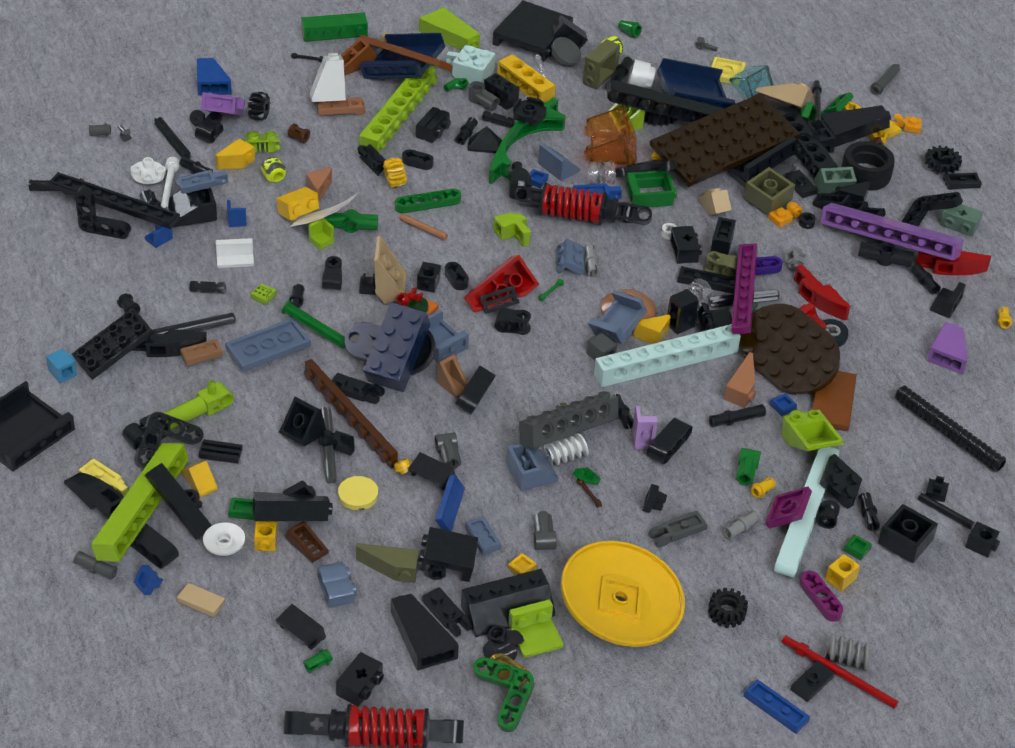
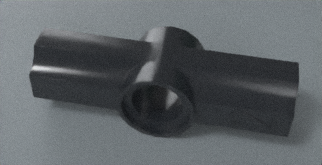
[858,241,914,267]

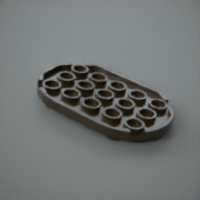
[739,304,840,395]

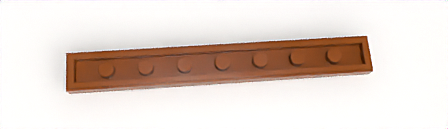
[359,35,452,72]

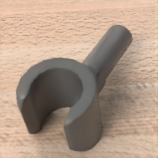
[696,37,718,51]
[118,125,132,142]

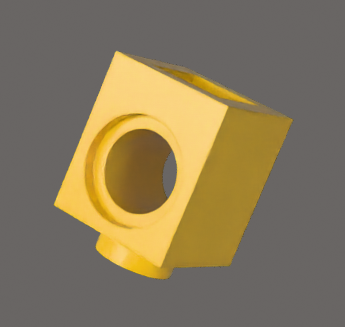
[254,521,278,551]
[825,554,860,592]

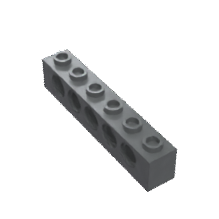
[519,391,618,449]

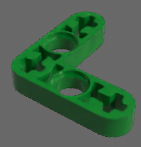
[473,657,535,732]

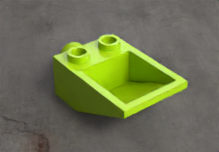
[782,410,844,451]

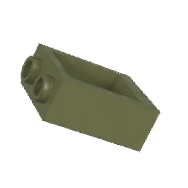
[583,39,620,90]

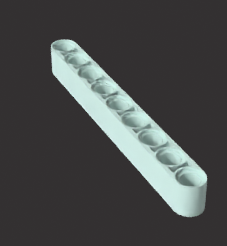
[774,447,840,578]

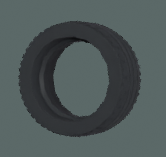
[841,141,895,191]

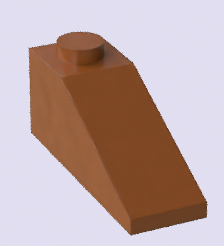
[341,37,377,76]

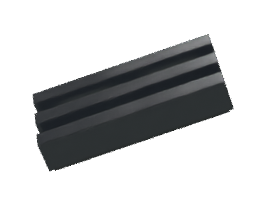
[943,173,982,190]
[480,285,520,314]
[198,439,243,464]

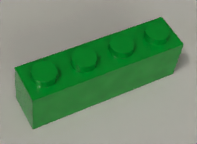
[301,12,368,42]

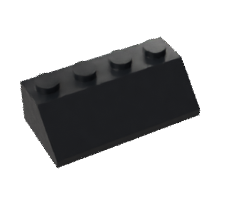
[461,569,556,637]

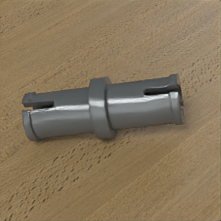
[73,551,118,580]

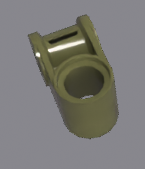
[704,251,738,277]

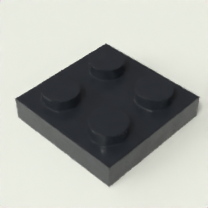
[819,454,862,509]

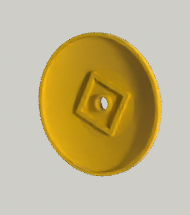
[561,541,685,647]

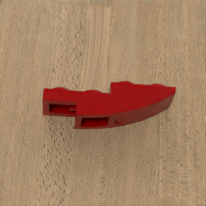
[916,251,991,276]
[794,264,850,321]

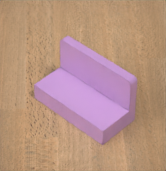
[632,406,658,450]

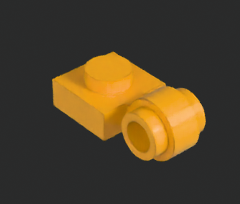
[768,202,803,228]

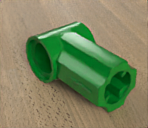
[736,448,761,486]

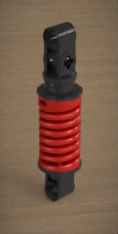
[514,182,652,225]
[283,704,464,748]

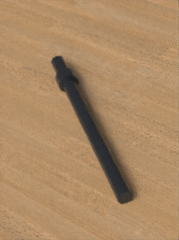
[812,80,822,126]

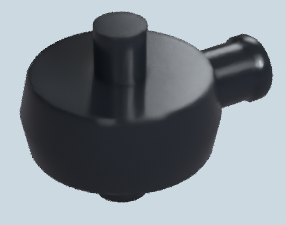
[189,110,205,126]

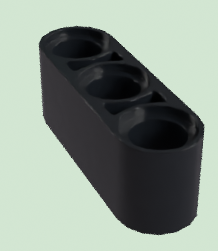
[455,365,496,414]
[646,417,693,464]
[130,524,179,569]

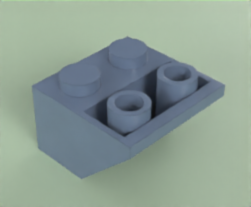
[506,444,558,491]

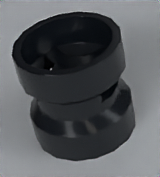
[816,500,840,529]

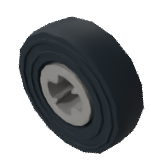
[822,319,848,347]

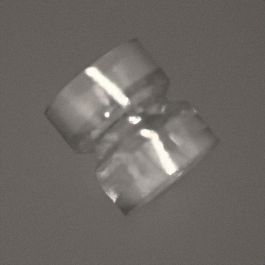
[588,161,615,184]
[683,279,712,310]

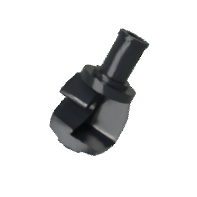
[509,161,532,200]

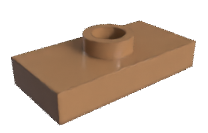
[180,339,223,366]

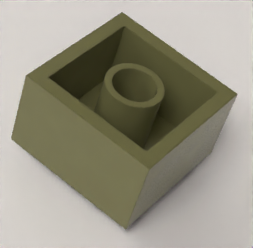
[744,167,795,215]

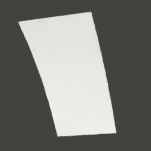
[290,192,359,227]

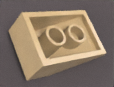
[755,82,814,111]
[374,235,407,305]

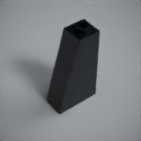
[821,105,891,147]
[252,492,333,521]
[391,594,459,671]

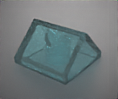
[729,65,774,98]

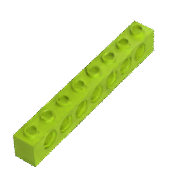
[359,67,438,152]

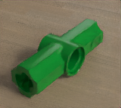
[324,209,378,233]

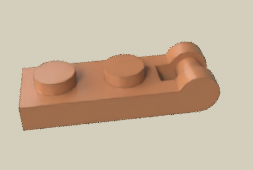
[317,97,366,115]

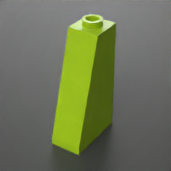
[419,7,480,50]

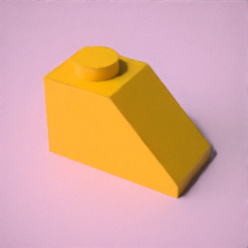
[216,138,255,170]

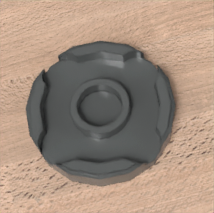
[551,37,581,67]

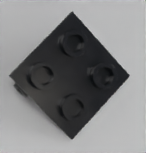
[696,303,732,332]

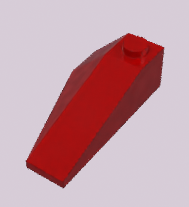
[464,255,539,313]

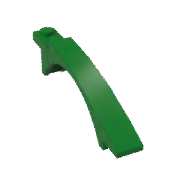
[489,97,566,184]

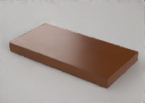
[812,371,857,431]

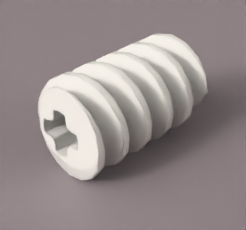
[544,433,589,466]

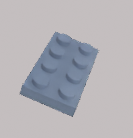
[225,318,311,372]

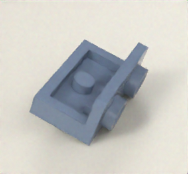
[556,238,585,275]

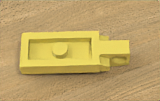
[78,458,128,496]

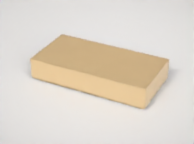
[177,583,225,617]

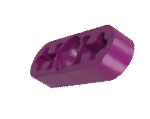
[800,571,843,622]

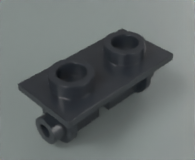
[357,144,386,176]

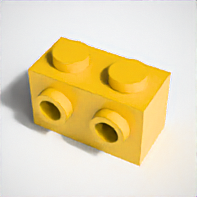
[276,187,319,220]

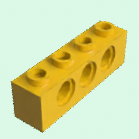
[497,54,556,104]

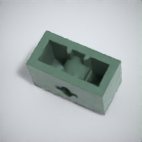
[814,167,857,194]
[940,204,983,237]

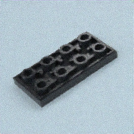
[72,308,154,380]

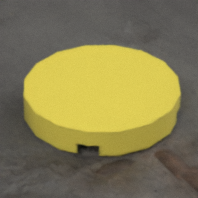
[338,476,378,510]

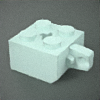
[446,45,495,84]

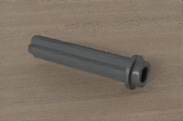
[871,64,901,95]

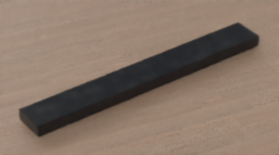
[48,172,180,229]

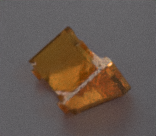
[584,106,637,165]

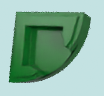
[573,467,601,485]

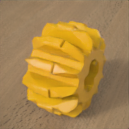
[383,158,407,187]

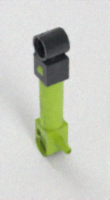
[122,380,234,450]

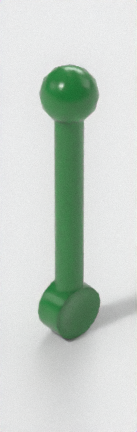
[538,279,564,301]

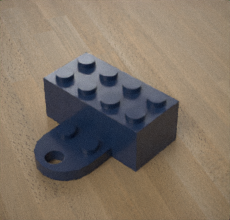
[344,302,431,392]

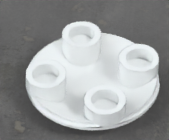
[130,157,166,184]

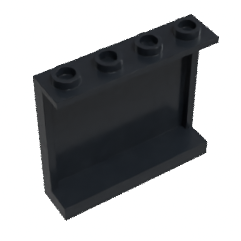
[493,0,573,62]
[727,137,797,182]
[0,381,75,472]

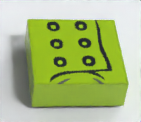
[250,283,277,305]

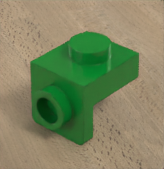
[800,101,823,122]

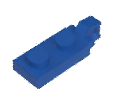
[573,183,622,200]

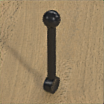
[291,53,323,62]

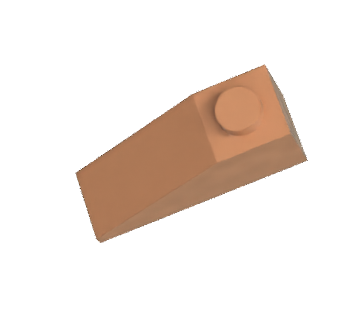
[724,352,756,408]

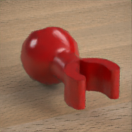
[396,287,423,306]

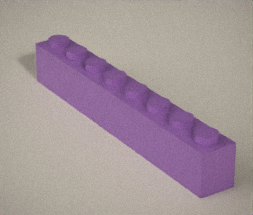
[821,203,964,261]

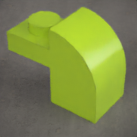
[493,212,531,247]

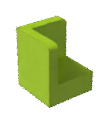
[309,218,334,250]

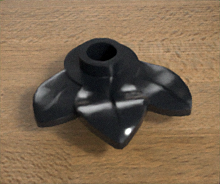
[483,625,524,662]

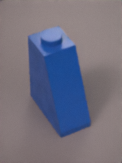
[197,58,232,96]

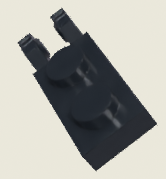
[332,372,385,404]
[422,587,473,637]

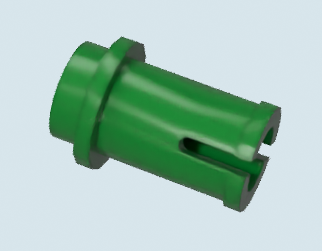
[303,649,333,673]

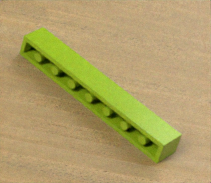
[91,443,189,562]

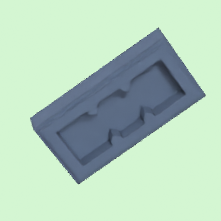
[465,516,501,556]

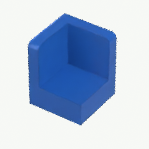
[227,200,247,227]
[145,224,173,248]

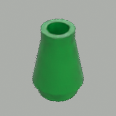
[618,20,642,37]

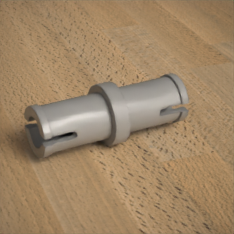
[584,243,599,277]
[723,510,760,540]

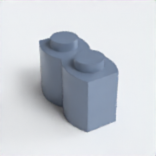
[318,561,357,608]

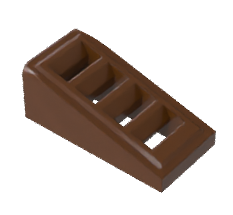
[286,521,329,563]

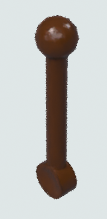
[576,478,602,508]

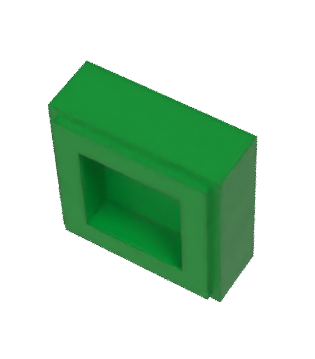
[843,534,872,561]

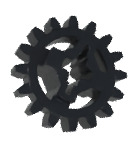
[924,145,962,174]

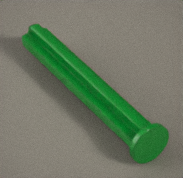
[281,300,346,348]

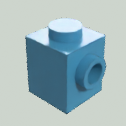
[46,349,77,383]

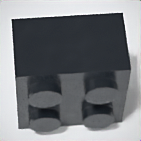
[878,504,938,563]

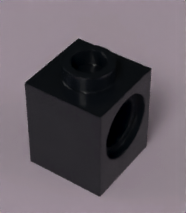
[417,262,441,293]
[965,521,1000,558]

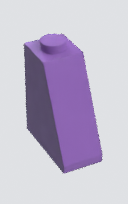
[927,322,967,375]

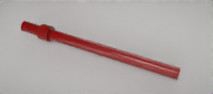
[782,635,899,709]

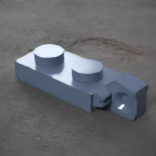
[177,170,228,194]

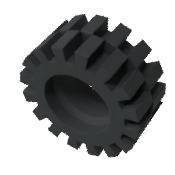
[708,588,748,628]

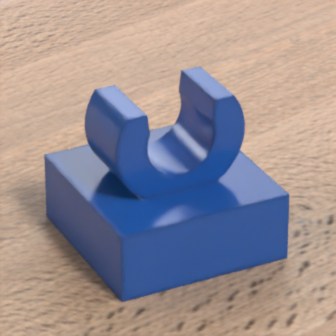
[134,565,163,595]

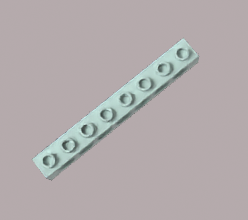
[594,324,741,387]

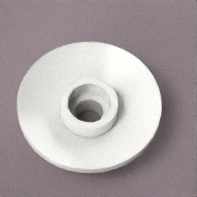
[203,522,245,556]

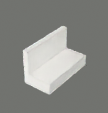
[216,238,254,268]

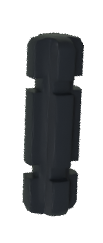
[482,111,515,128]
[189,281,226,293]

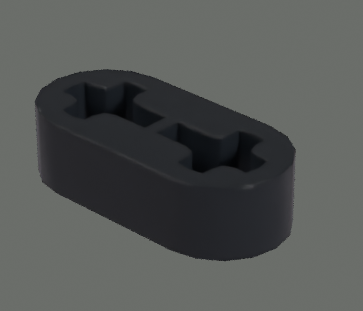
[402,149,434,170]
[445,262,469,291]

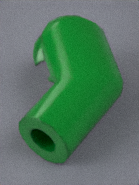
[443,78,469,92]

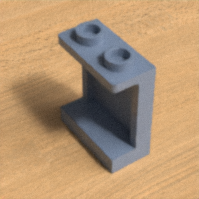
[588,290,648,344]
[428,310,469,363]

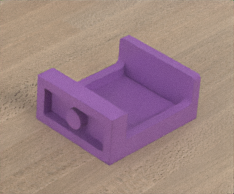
[201,92,245,116]

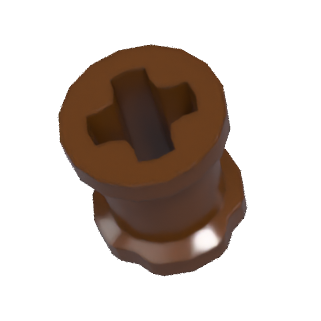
[288,123,310,144]

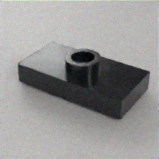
[784,169,818,198]
[790,661,835,702]

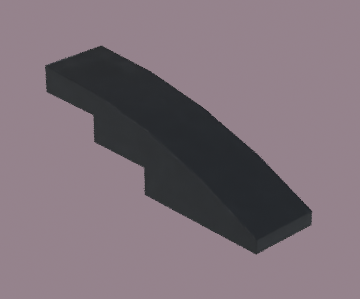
[812,194,886,217]

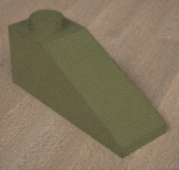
[356,543,419,583]

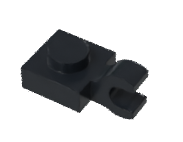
[319,430,355,456]

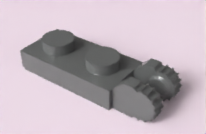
[648,511,708,547]

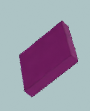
[765,487,812,529]

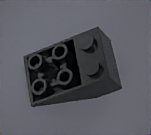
[166,187,217,228]

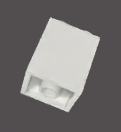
[309,53,346,102]

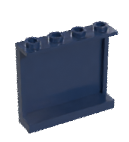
[359,33,446,79]
[657,58,736,109]

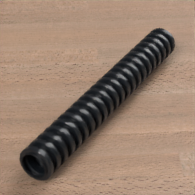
[895,385,1006,472]

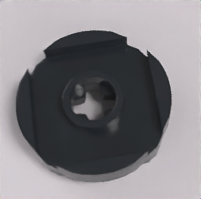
[513,97,547,126]

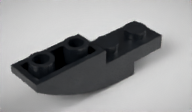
[131,329,207,357]
[64,472,124,519]

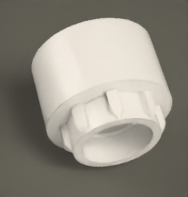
[627,59,656,89]

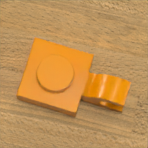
[892,114,922,134]

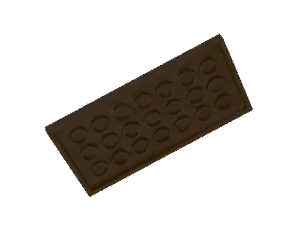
[650,94,800,187]

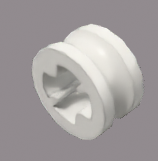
[661,223,677,240]

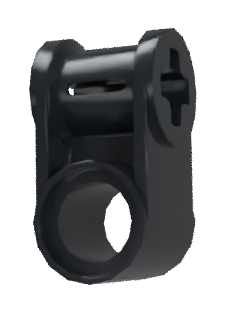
[195,112,224,143]
[322,256,342,290]
[494,308,531,335]

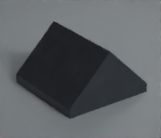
[279,397,326,446]

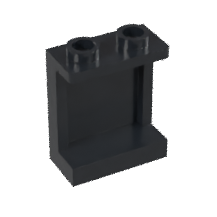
[418,527,478,582]

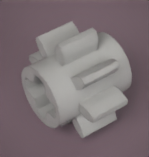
[784,247,807,270]

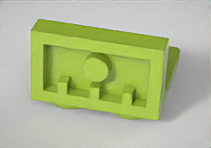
[508,599,564,658]

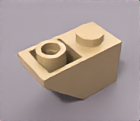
[698,188,732,215]

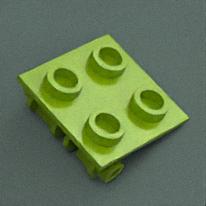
[245,131,280,153]

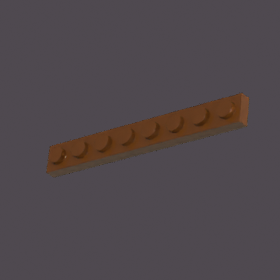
[304,359,398,469]

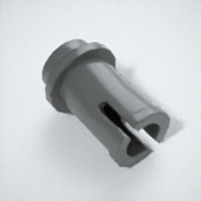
[89,123,111,137]

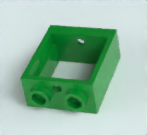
[625,171,677,207]

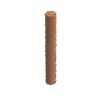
[400,214,448,240]

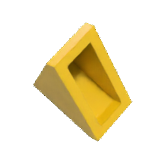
[633,315,670,344]
[181,460,218,497]

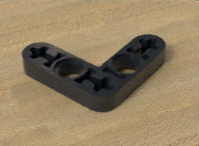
[615,159,676,177]
[75,186,131,239]
[902,192,963,227]
[134,412,204,468]

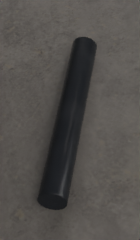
[918,493,975,529]

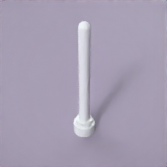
[161,157,180,209]

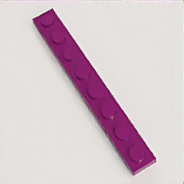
[731,243,758,334]

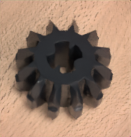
[247,91,271,120]

